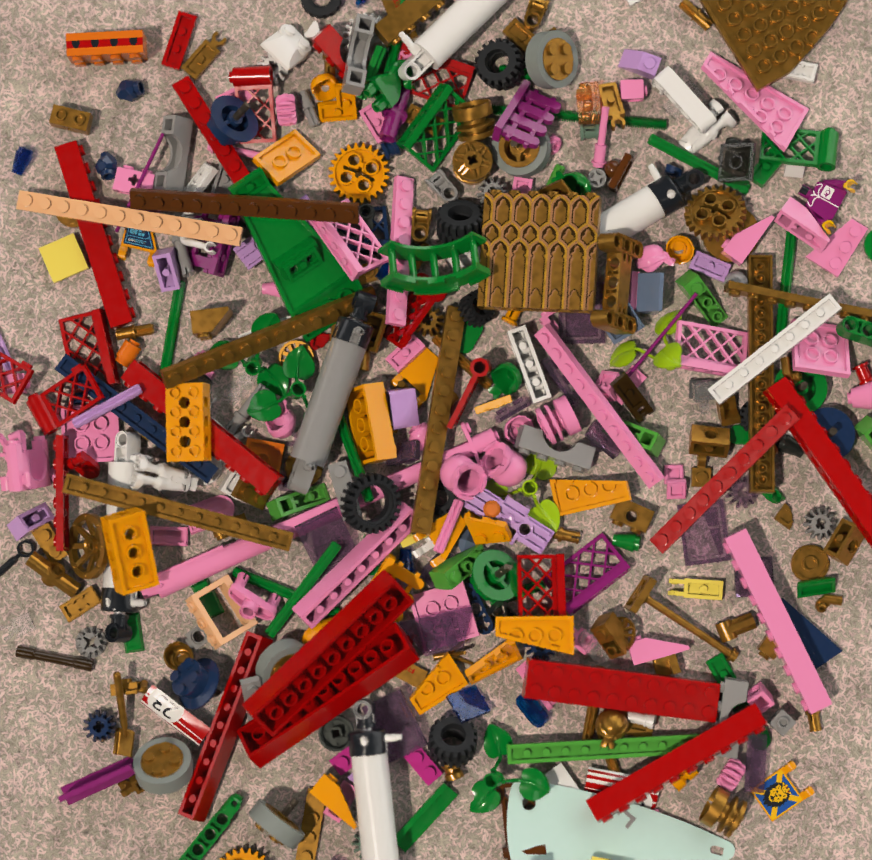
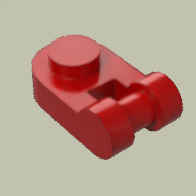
[66,451,100,479]

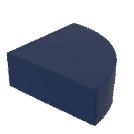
[664,164,684,178]

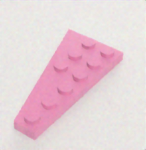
[701,52,809,152]

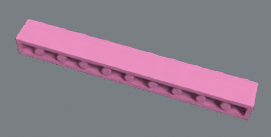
[722,528,832,714]

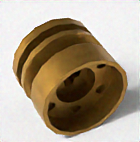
[451,99,495,142]
[452,140,493,185]
[699,786,748,838]

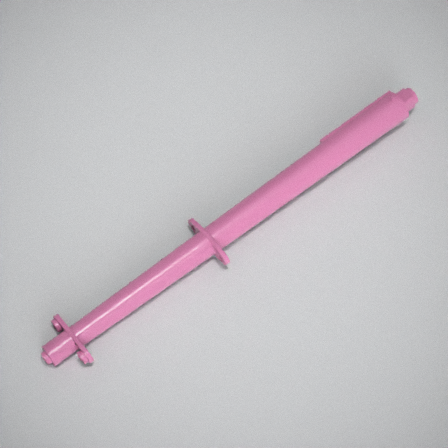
[141,422,501,599]

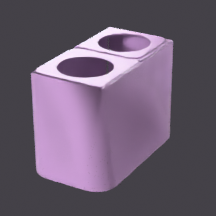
[386,387,420,430]

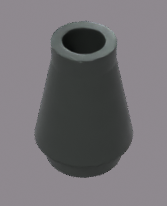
[775,434,804,458]

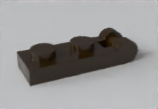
[610,372,654,424]

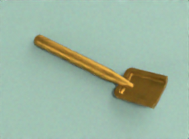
[113,671,135,757]

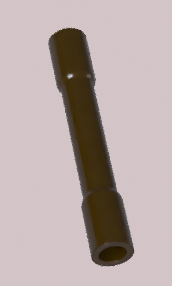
[15,645,94,672]

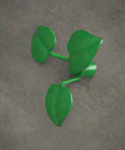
[210,313,289,397]
[247,345,315,422]
[470,724,550,813]

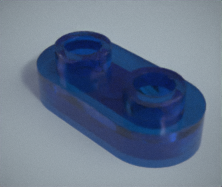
[516,693,549,728]

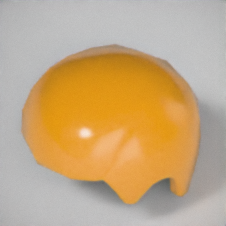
[310,73,339,101]
[665,235,695,265]

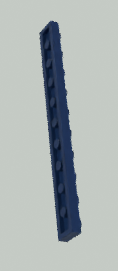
[55,354,220,484]

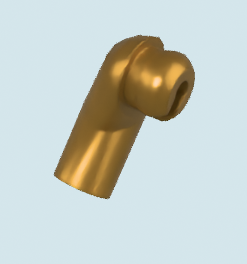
[780,357,802,383]
[815,594,843,613]

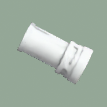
[627,712,657,730]

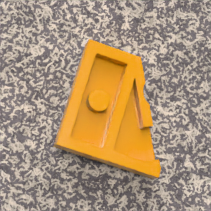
[464,513,513,545]

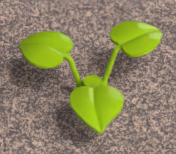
[610,310,682,371]
[485,446,560,533]

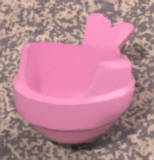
[635,244,676,273]
[265,400,296,439]

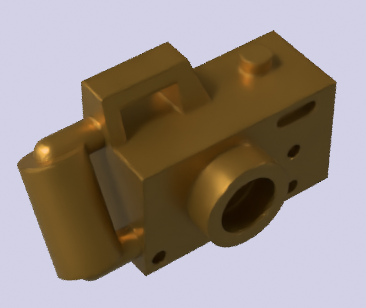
[110,678,148,696]

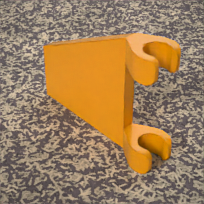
[390,347,438,408]
[413,513,466,568]

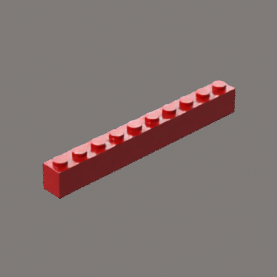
[54,140,136,330]
[121,360,285,496]
[762,376,872,548]
[177,631,273,822]
[585,703,768,823]

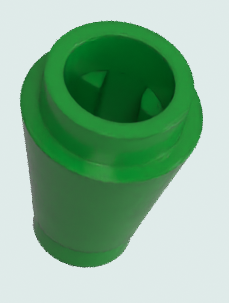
[612,534,641,553]

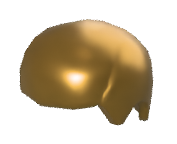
[163,641,194,670]

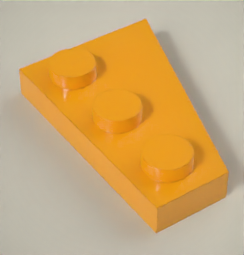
[464,640,523,685]
[409,651,468,715]

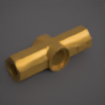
[25,551,81,598]

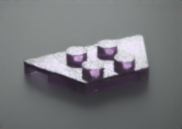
[400,606,473,656]

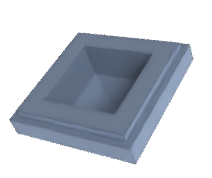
[456,529,475,552]

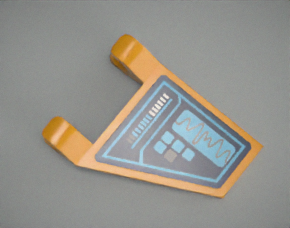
[117,228,157,267]

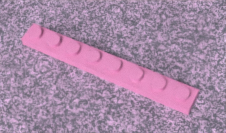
[385,175,414,327]

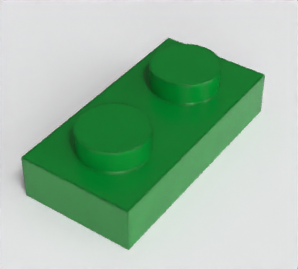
[747,148,783,188]

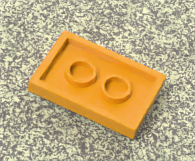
[252,129,321,187]

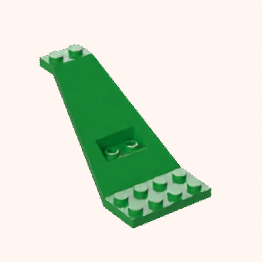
[228,167,363,342]

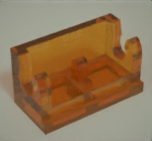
[576,81,601,124]

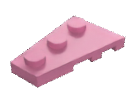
[805,219,868,277]

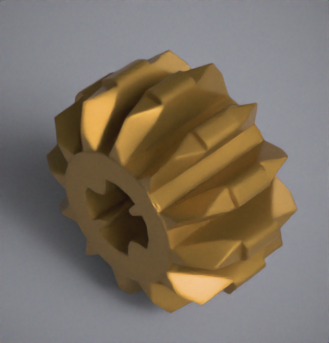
[416,305,444,337]

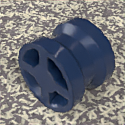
[380,141,401,161]

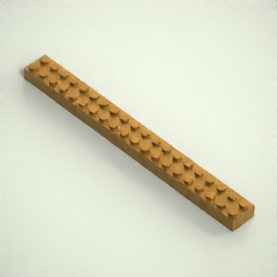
[747,255,775,494]

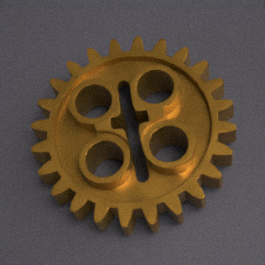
[684,185,747,242]

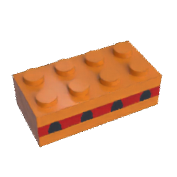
[66,30,148,67]

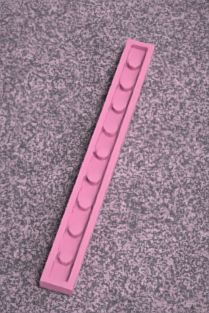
[534,323,665,489]

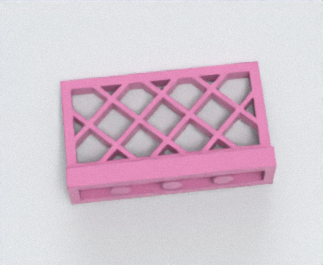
[309,198,389,281]
[675,320,748,376]

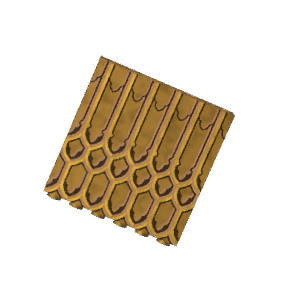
[477,189,602,314]

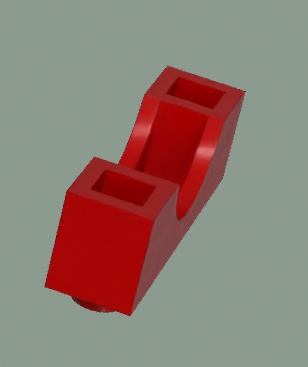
[311,24,367,80]

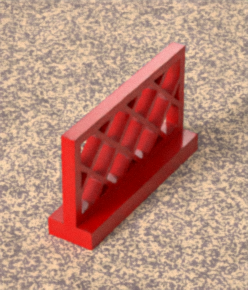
[397,42,475,107]
[58,308,121,393]
[516,554,566,616]

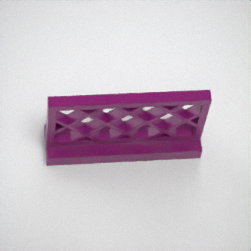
[542,532,631,616]
[58,756,135,805]

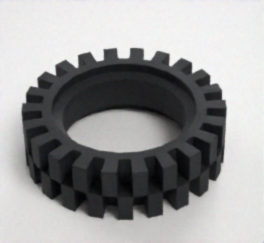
[340,472,402,534]

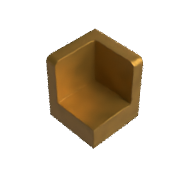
[716,395,741,427]
[652,654,681,675]

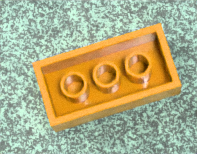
[347,382,397,465]

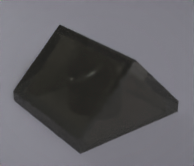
[718,142,756,185]

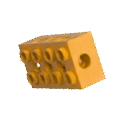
[165,382,211,462]
[100,507,160,596]

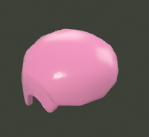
[504,415,534,445]

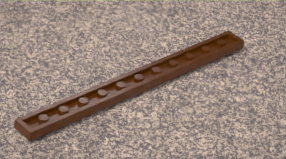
[129,188,360,224]

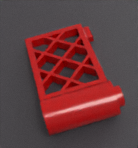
[229,65,278,144]
[383,273,447,349]
[0,352,35,405]
[446,358,492,429]
[26,363,105,436]

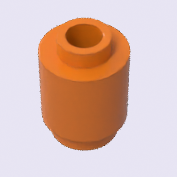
[115,338,142,368]

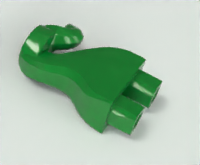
[362,60,415,112]

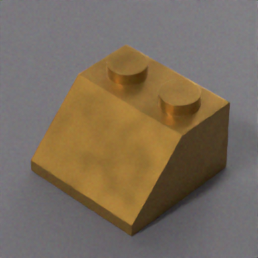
[190,306,233,341]

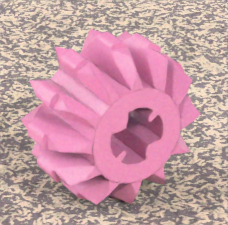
[276,93,297,126]
[716,758,746,792]

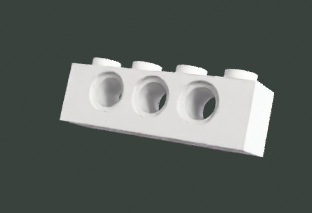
[506,325,552,405]

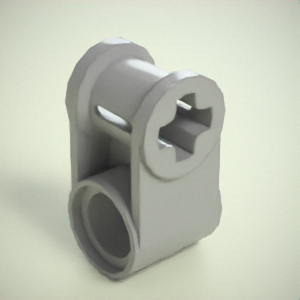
[424,168,458,203]

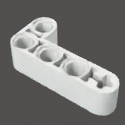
[651,66,717,134]

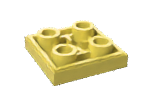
[38,233,89,284]

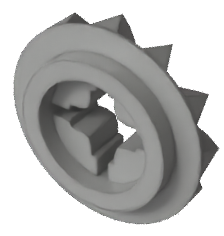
[75,627,106,658]

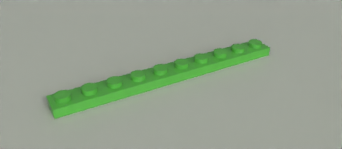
[506,733,700,764]

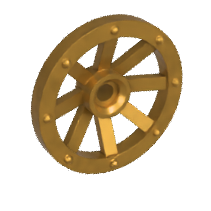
[68,513,109,579]

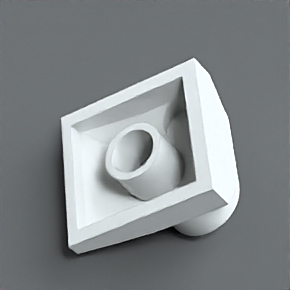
[260,24,312,71]

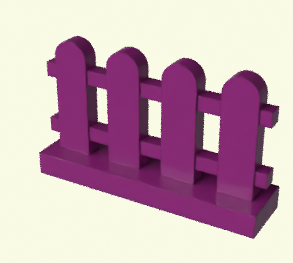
[492,79,561,149]
[189,213,241,278]

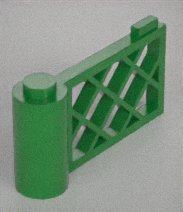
[759,127,839,172]

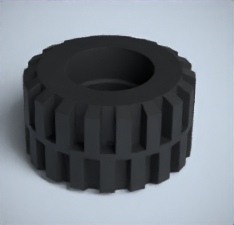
[475,38,526,91]
[436,199,483,244]
[428,714,478,768]

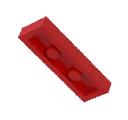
[161,11,197,71]

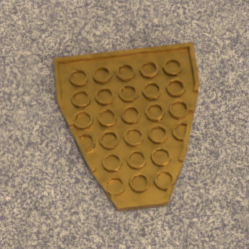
[699,0,848,92]

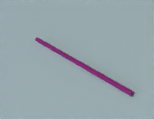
[115,133,165,233]
[627,293,698,377]

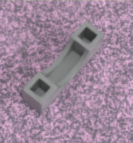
[341,13,376,96]
[153,115,193,191]
[513,424,596,473]
[713,677,749,759]

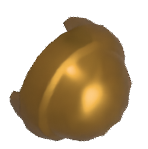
[595,709,629,749]

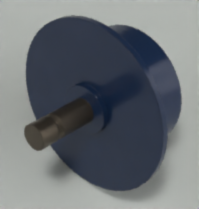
[814,407,855,457]

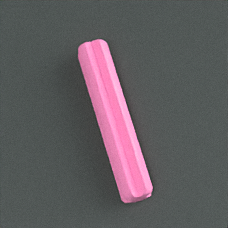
[433,499,464,554]

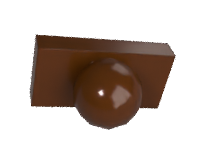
[604,153,634,193]

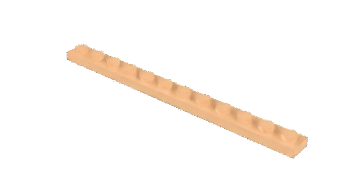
[16,190,244,247]

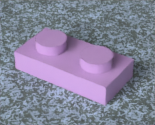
[688,250,731,283]

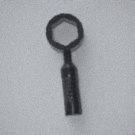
[0,540,35,577]

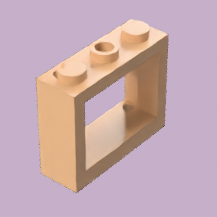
[185,574,258,650]

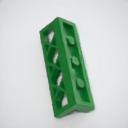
[396,782,458,853]

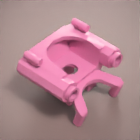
[0,430,56,492]

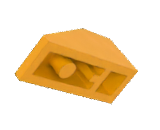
[309,773,357,829]

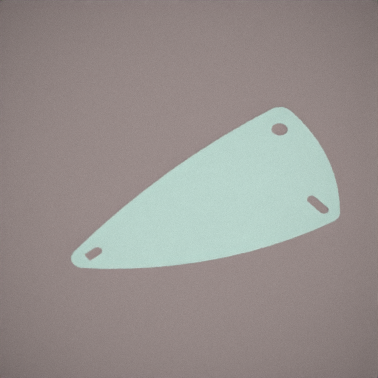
[507,782,735,860]

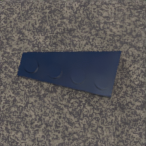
[781,598,842,669]

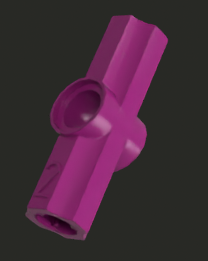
[379,86,411,143]

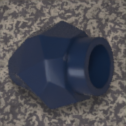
[116,79,145,102]
[95,151,118,180]

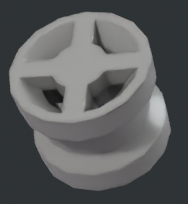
[587,169,607,190]

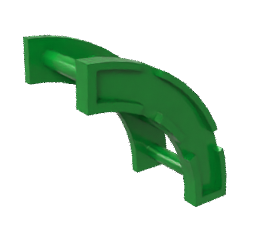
[378,231,491,295]

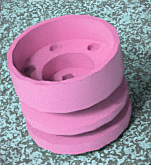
[535,395,582,445]

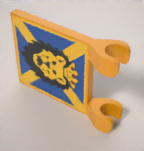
[750,760,815,822]

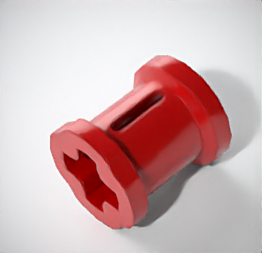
[852,361,872,385]

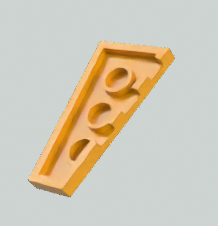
[549,479,632,517]
[495,616,574,655]

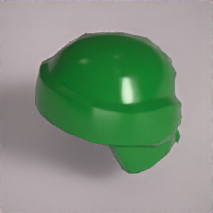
[551,171,591,195]
[488,362,522,400]

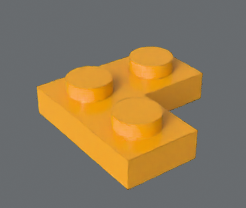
[318,83,357,123]

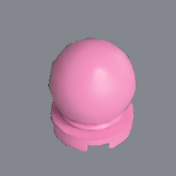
[478,441,527,487]
[440,455,487,501]

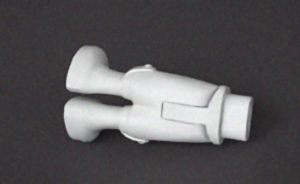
[678,99,737,154]
[130,453,198,492]

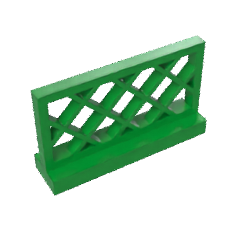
[396,83,466,172]

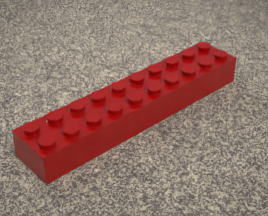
[242,569,414,737]
[237,622,420,768]
[521,657,721,723]

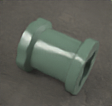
[580,123,599,141]

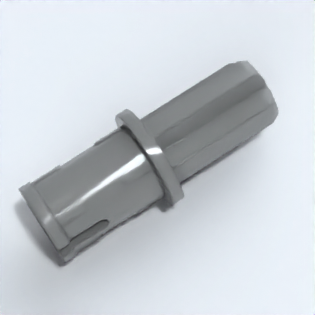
[297,90,320,128]

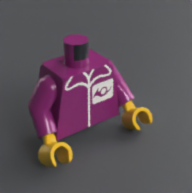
[798,179,858,235]

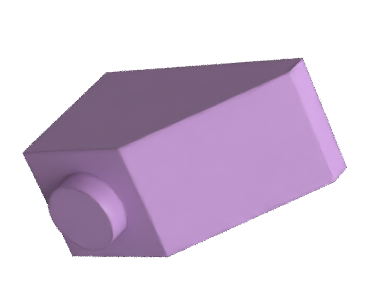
[618,49,662,79]
[152,246,181,292]
[7,502,54,541]

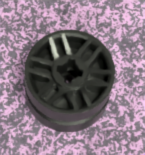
[318,715,354,751]

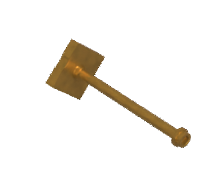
[624,575,739,662]

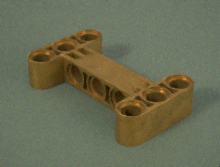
[590,233,643,334]

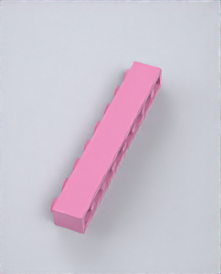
[292,501,413,629]

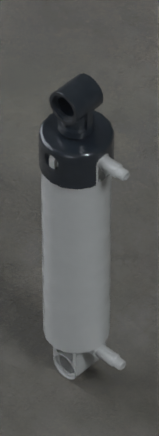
[287,289,377,495]

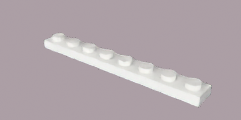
[707,293,842,405]

